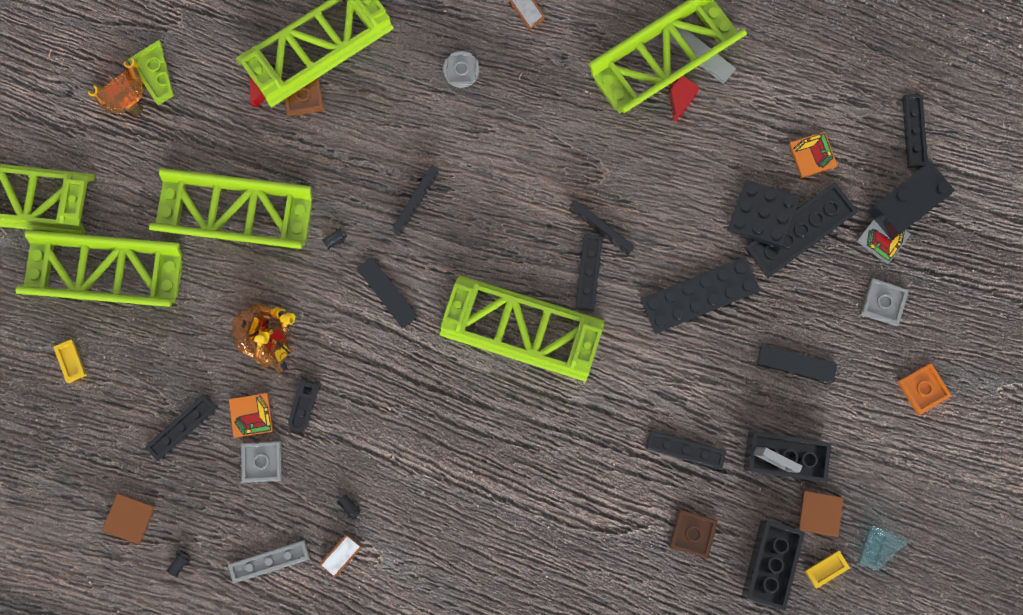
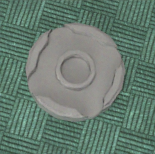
[443,51,480,88]

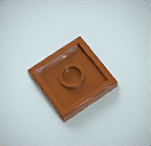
[282,78,325,117]
[798,491,844,537]
[102,493,155,545]

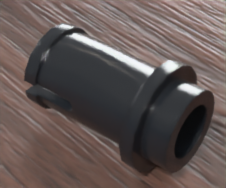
[322,228,347,250]
[337,494,361,520]
[166,550,190,577]

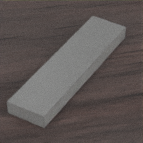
[670,28,736,84]
[228,540,311,583]

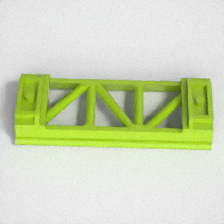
[235,0,394,108]
[588,0,747,114]
[0,164,95,235]
[149,168,313,249]
[16,230,183,307]
[439,275,605,382]

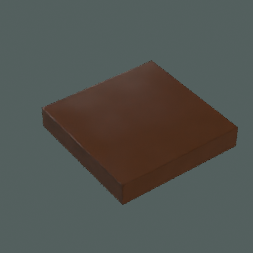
[669,509,718,559]

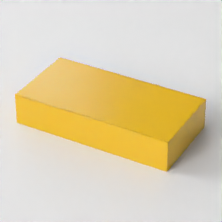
[54,339,87,383]
[805,551,850,589]

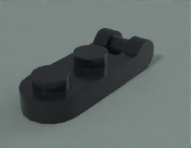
[288,377,321,432]

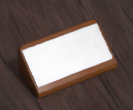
[509,0,545,30]
[319,534,362,577]

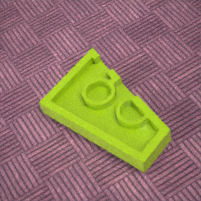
[128,40,174,106]

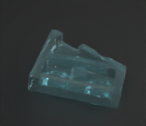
[858,526,909,571]

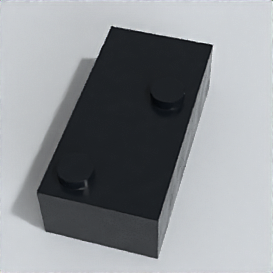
[867,162,955,240]
[743,432,831,482]
[741,520,805,611]

